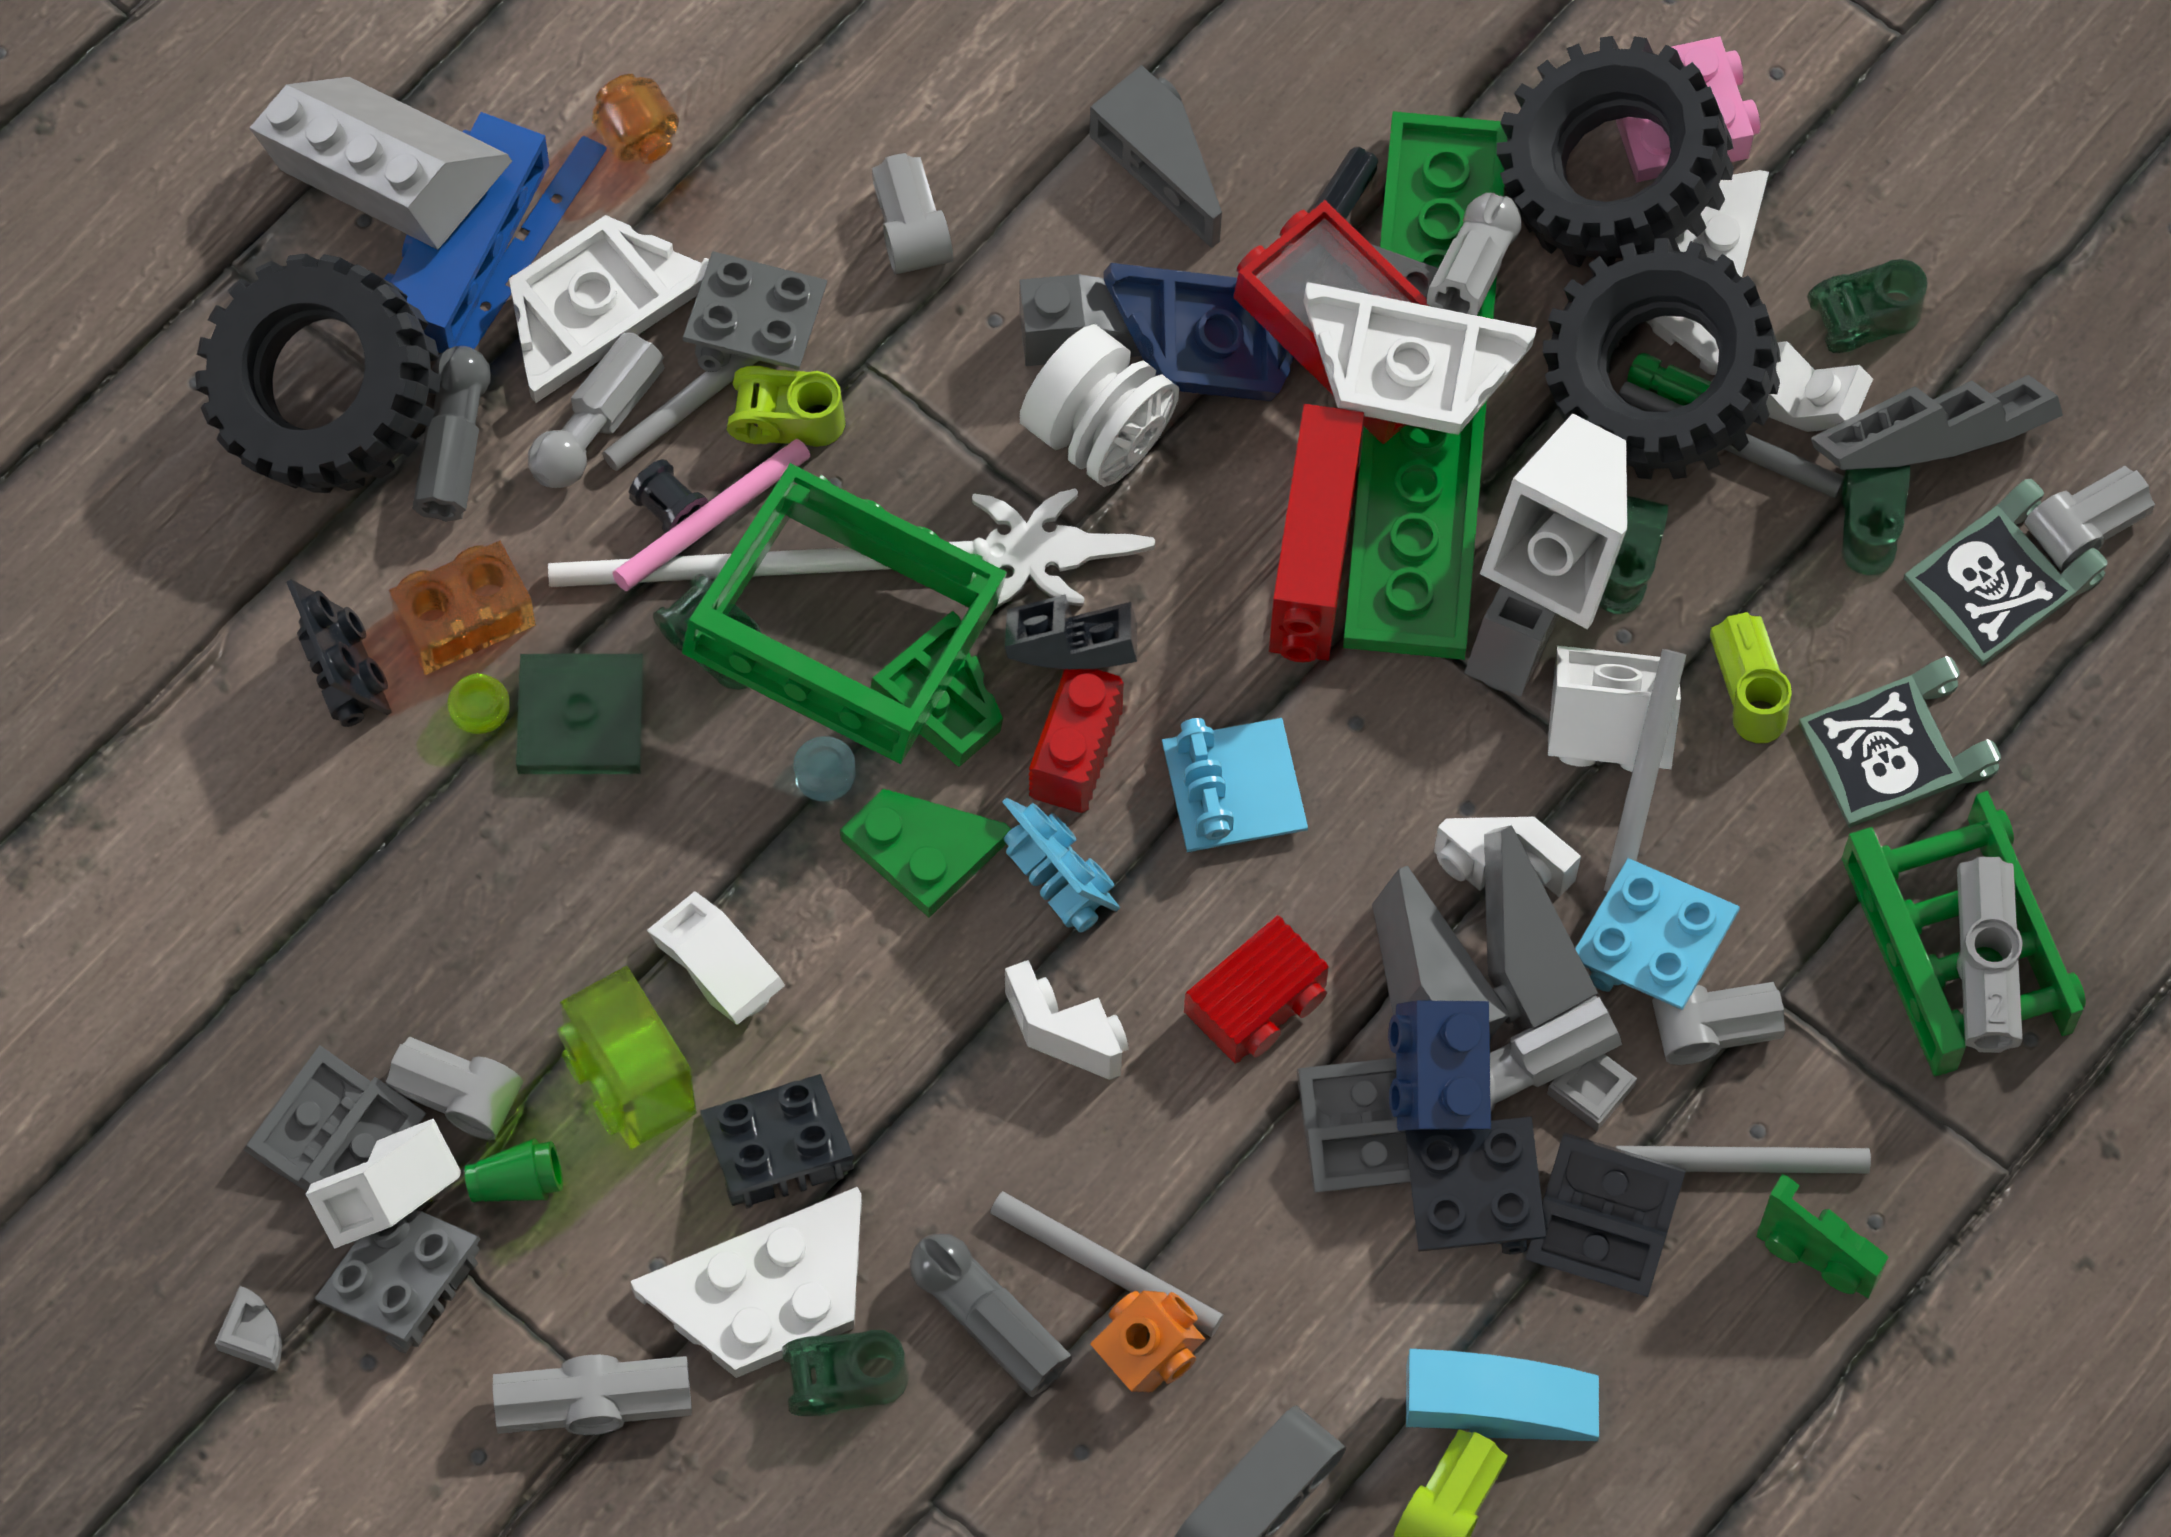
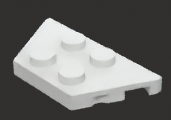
[1646,170,1769,375]
[509,215,709,403]
[1303,282,1536,435]
[631,1187,862,1378]

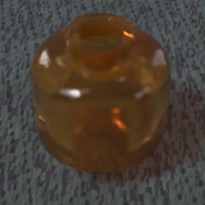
[592,74,679,164]

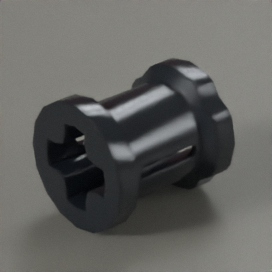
[629,459,708,533]

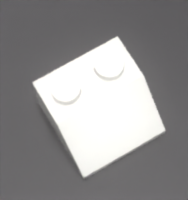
[1548,645,1681,772]

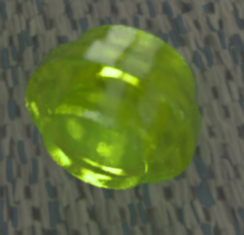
[448,673,510,734]

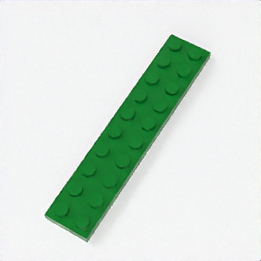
[1343,111,1507,660]

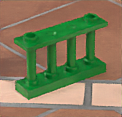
[1841,791,2086,1077]

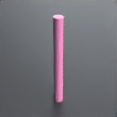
[613,439,810,591]

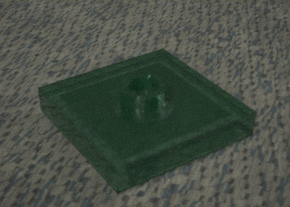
[516,654,644,774]

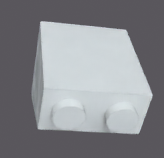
[1480,414,1627,629]

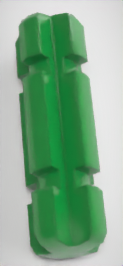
[1627,353,1711,406]

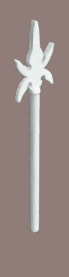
[548,489,1155,608]

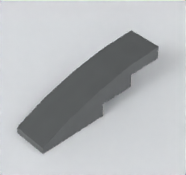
[1811,375,2063,470]

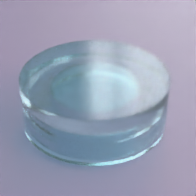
[793,736,856,801]

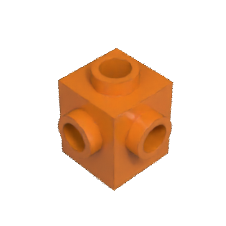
[1090,1290,1206,1392]

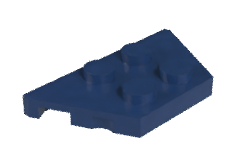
[1103,263,1309,401]

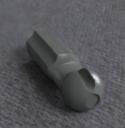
[412,346,491,522]
[909,1234,1072,1398]

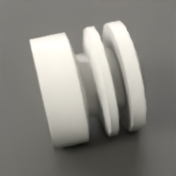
[1020,324,1179,487]

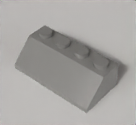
[250,77,512,250]

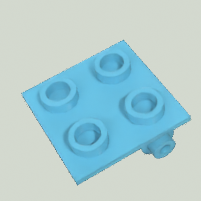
[1162,718,1308,852]
[1002,798,1121,932]
[1575,858,1740,1010]

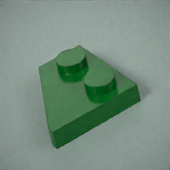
[1756,1174,1889,1299]

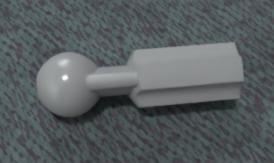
[1427,192,1522,316]
[528,333,665,488]
[1490,995,1622,1111]

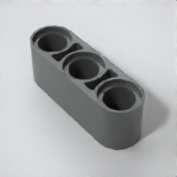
[1175,1405,1346,1537]

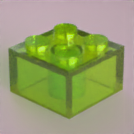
[557,965,697,1150]

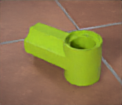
[1710,612,1792,743]
[1393,1429,1508,1537]

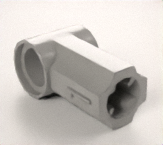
[872,153,953,275]
[2025,466,2155,572]
[1652,982,1785,1065]
[386,1037,523,1140]

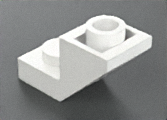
[1766,341,1873,432]
[1434,817,1581,897]
[647,891,785,1025]
[1005,960,1128,1080]
[306,1119,461,1249]

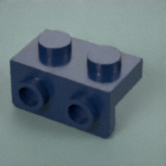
[1388,1000,1491,1131]

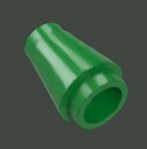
[464,1138,563,1203]

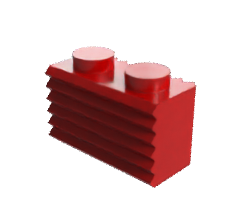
[1029,669,1124,813]
[1184,915,1329,1064]

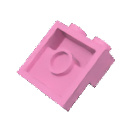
[1616,36,1760,183]

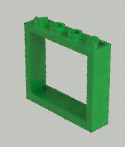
[682,463,1007,764]

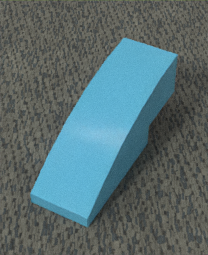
[1406,1349,1599,1441]

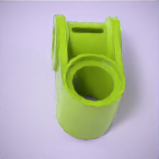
[727,366,846,447]

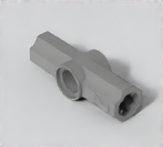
[1956,857,2023,1053]
[493,1355,692,1435]

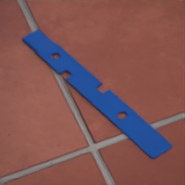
[456,136,607,349]

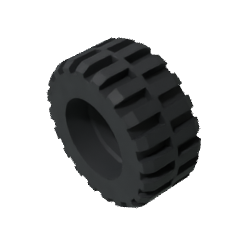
[195,253,441,493]

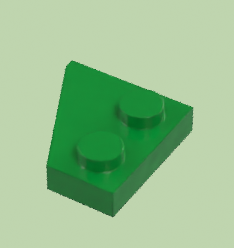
[870,611,1003,767]
[840,789,1011,918]

